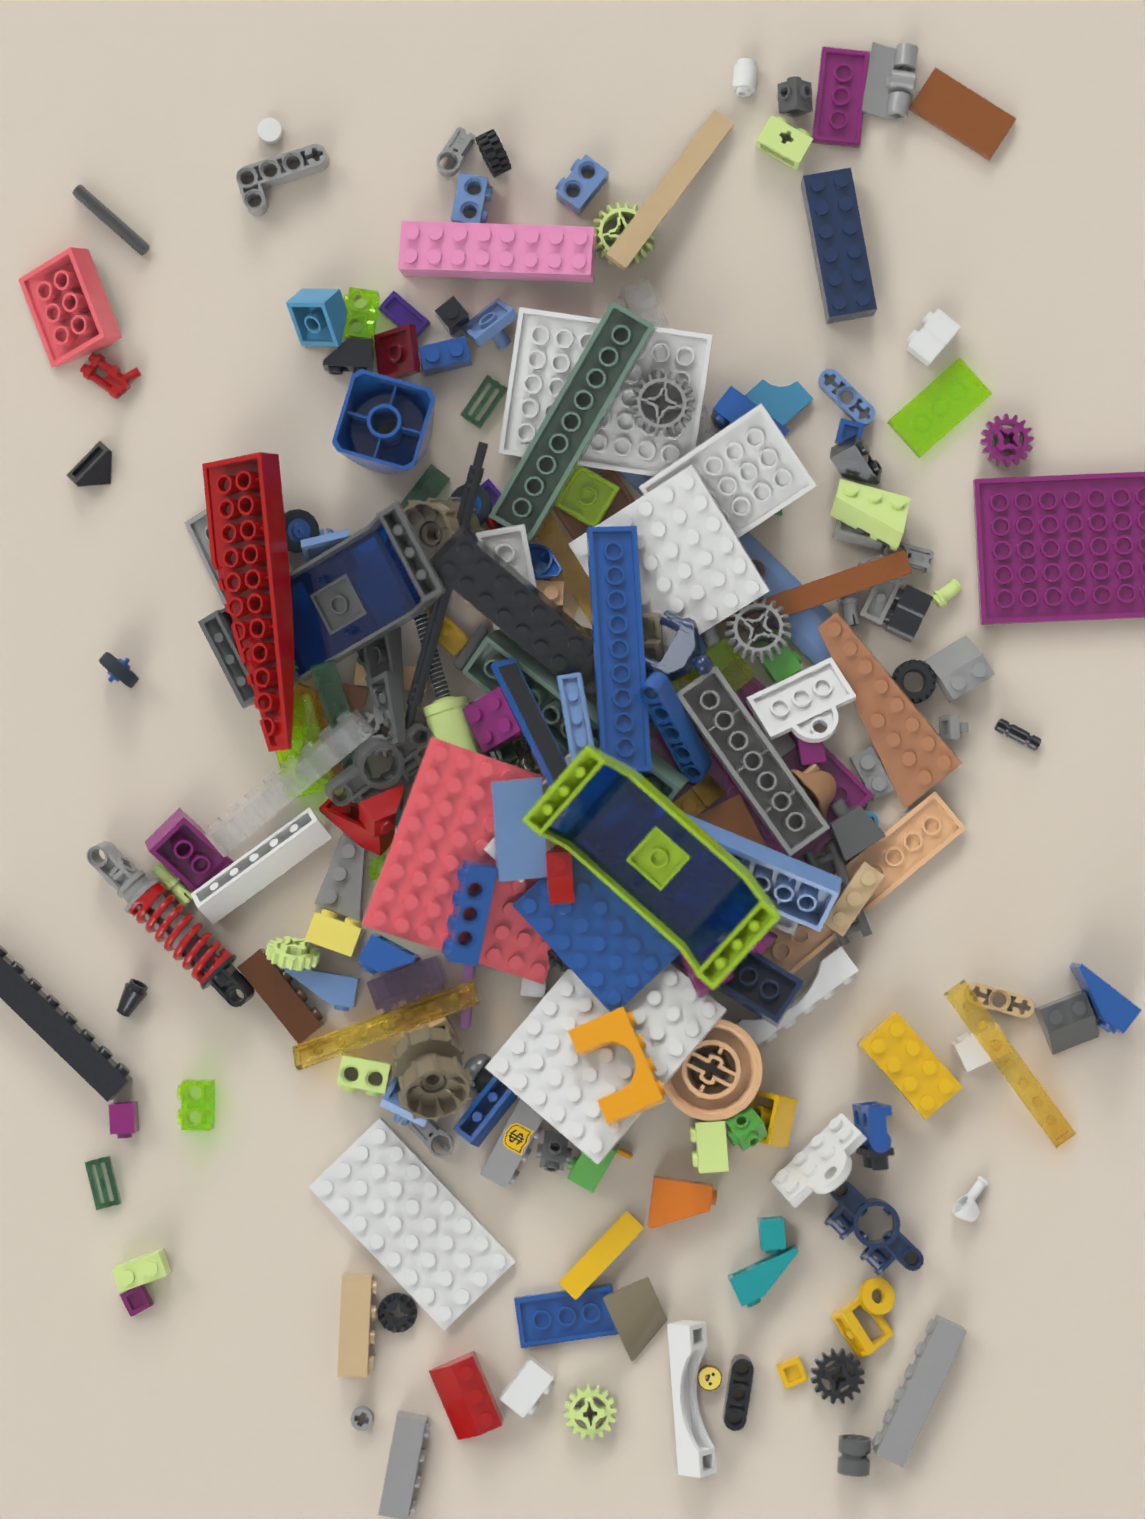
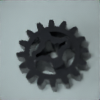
[810,1348,865,1404]

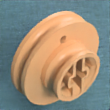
[664,1018,762,1121]

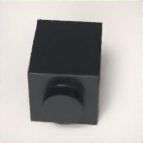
[435,296,470,336]

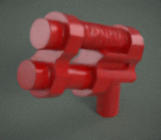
[80,352,142,399]

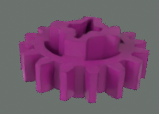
[980,413,1034,468]

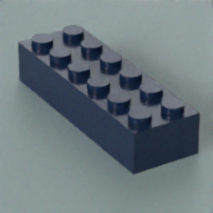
[801,167,877,324]
[667,902,804,1027]

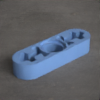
[818,369,875,426]

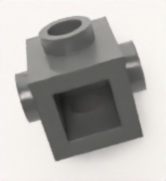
[777,76,813,117]
[536,1131,572,1172]

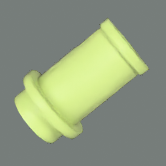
[932,578,963,608]

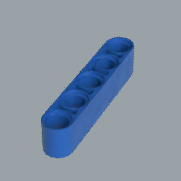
[639,672,712,783]

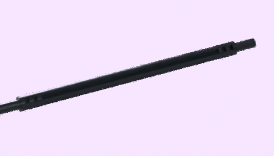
[405,442,488,729]

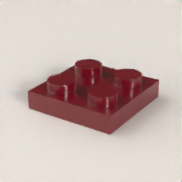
[374,323,421,379]

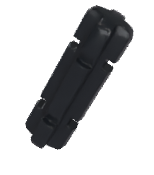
[994,718,1041,750]

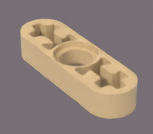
[963,982,1035,1018]

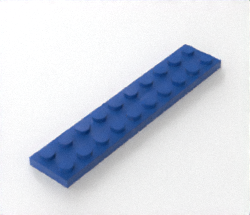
[586,526,652,774]

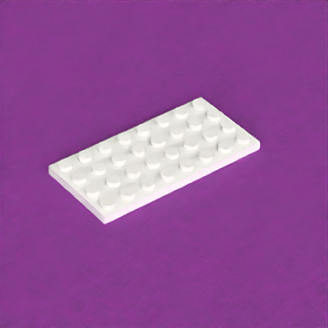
[309,1117,516,1331]

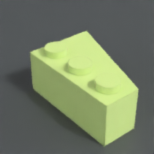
[830,479,911,552]

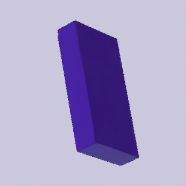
[378,291,430,338]

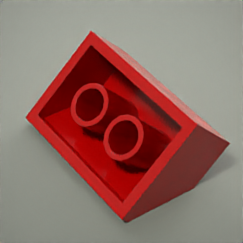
[429,1351,504,1440]

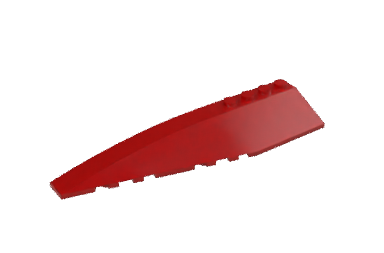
[202,452,294,752]

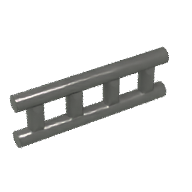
[804,842,873,946]

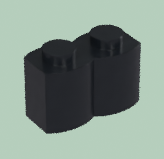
[883,584,933,642]

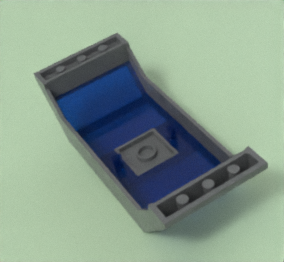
[198,502,445,709]

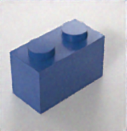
[418,336,472,376]

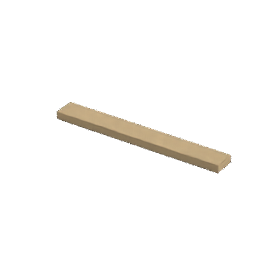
[605,110,734,271]

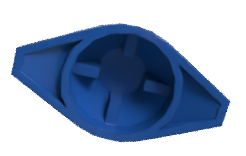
[529,544,563,581]

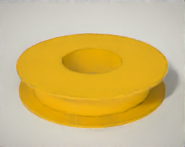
[858,1277,895,1316]

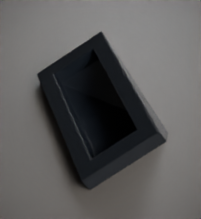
[67,441,112,487]

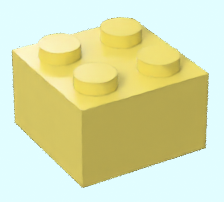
[305,909,366,957]

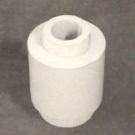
[732,58,758,97]

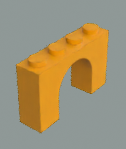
[568,1007,667,1126]

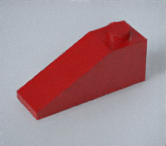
[319,794,394,856]

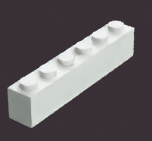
[191,807,332,925]

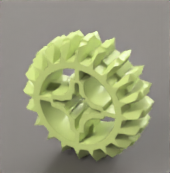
[593,201,655,268]

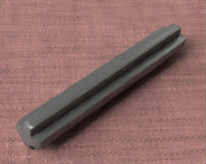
[72,185,150,255]

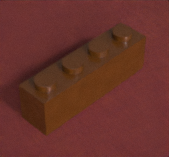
[237,948,324,1044]

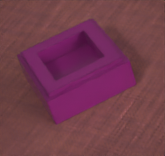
[120,1284,154,1317]

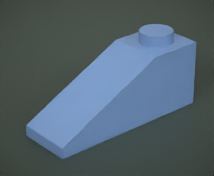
[285,968,360,1011]

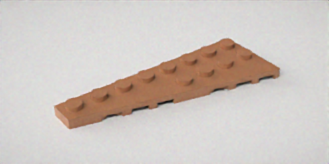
[818,611,962,808]

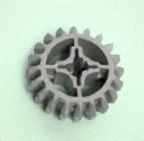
[629,370,696,437]
[725,597,792,663]

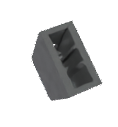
[827,798,885,861]

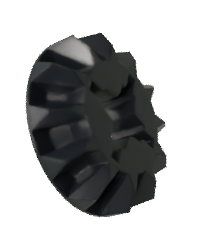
[378,1293,417,1333]

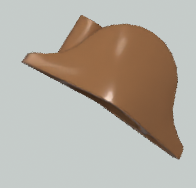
[790,763,837,820]

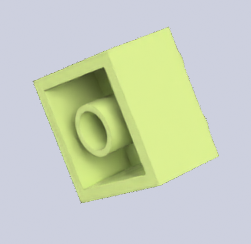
[689,1119,729,1173]

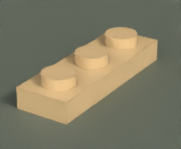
[824,862,885,937]

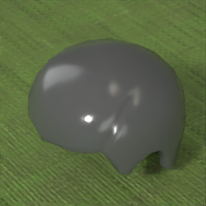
[464,1053,494,1093]

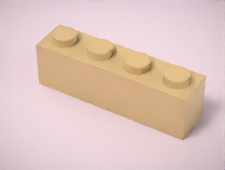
[337,1272,378,1378]

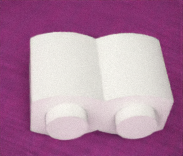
[906,308,961,367]

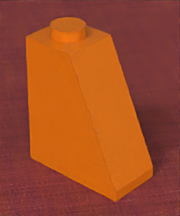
[647,1175,717,1228]

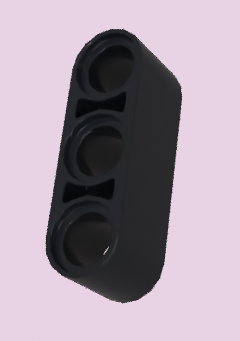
[723,1354,754,1431]

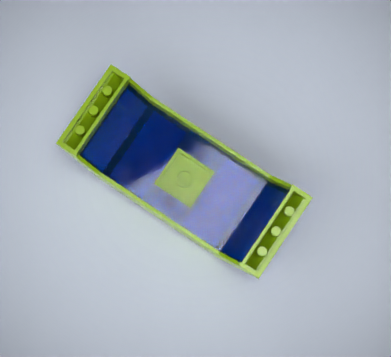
[522,744,781,990]

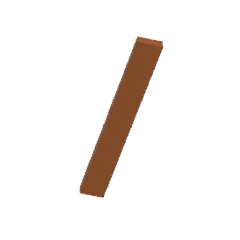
[721,550,912,633]

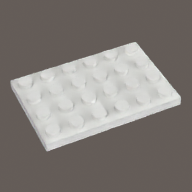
[639,403,817,538]

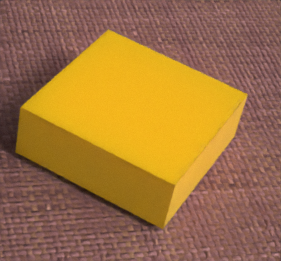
[776,1356,809,1389]

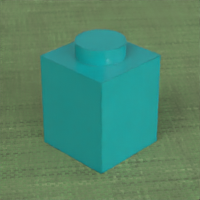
[757,1216,786,1254]

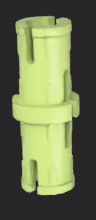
[151,862,193,907]

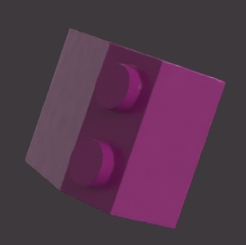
[145,807,234,892]

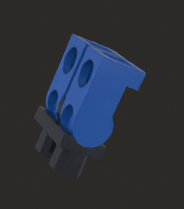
[852,1101,894,1171]

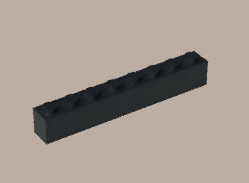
[0,945,132,1102]

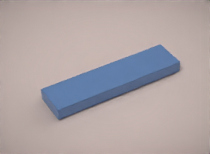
[557,672,594,763]

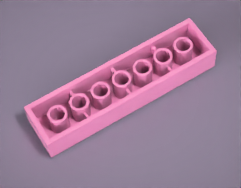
[398,221,597,283]

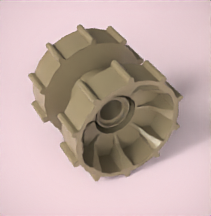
[398,497,484,560]
[391,1024,472,1122]

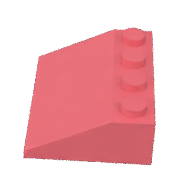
[18,247,122,368]

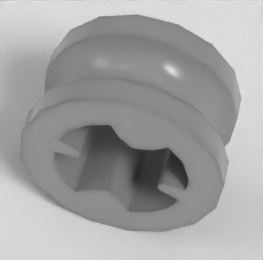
[351,1406,374,1431]

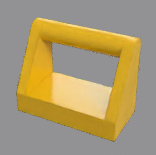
[830,1297,894,1358]

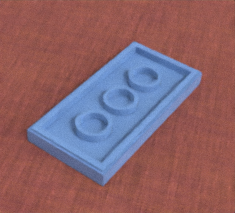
[491,777,547,882]

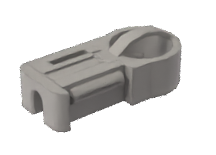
[436,127,476,177]
[882,541,934,573]
[408,1119,454,1157]

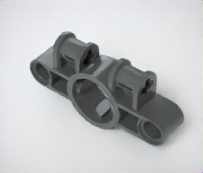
[325,721,432,806]

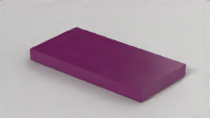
[812,46,870,148]

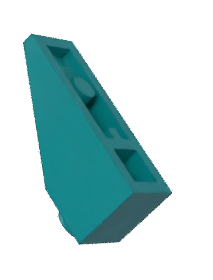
[728,1244,798,1307]

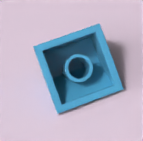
[286,289,347,346]

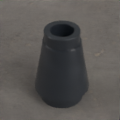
[117,979,148,1017]

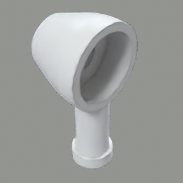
[952,1176,989,1222]

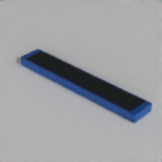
[490,657,568,787]

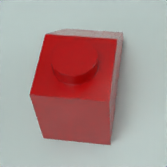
[359,785,404,838]
[546,851,575,904]

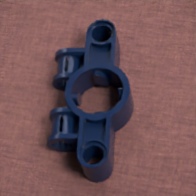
[824,1179,924,1275]

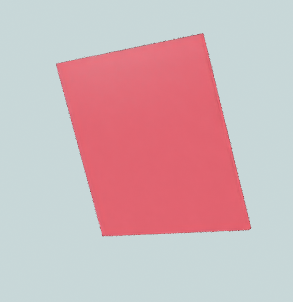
[362,737,597,984]

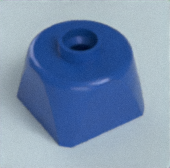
[332,369,435,474]

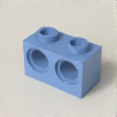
[555,155,609,216]
[451,173,492,223]

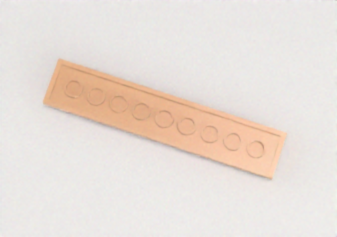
[758,791,967,974]

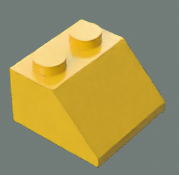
[746,1089,798,1148]

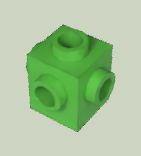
[726,1106,768,1152]

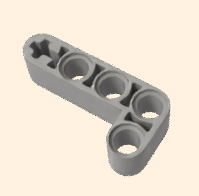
[236,144,329,217]

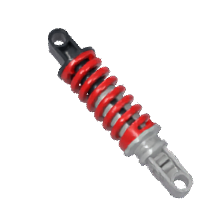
[87,841,255,1007]

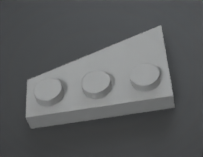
[314,835,365,921]

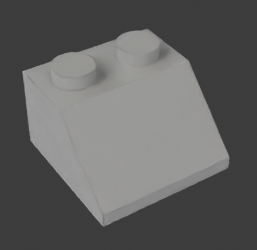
[924,636,995,702]

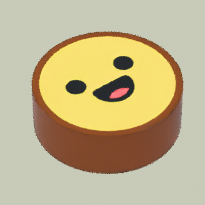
[697,1364,722,1391]

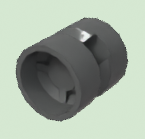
[837,1434,871,1477]

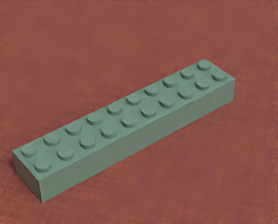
[488,301,657,541]
[461,630,689,822]

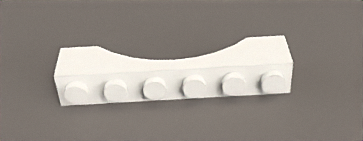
[735,946,859,1046]
[667,1320,717,1478]

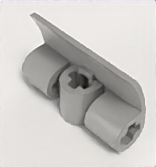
[862,42,918,120]

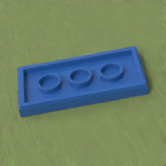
[514,1283,618,1348]

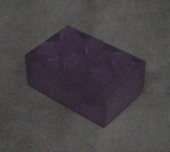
[366,955,449,1012]

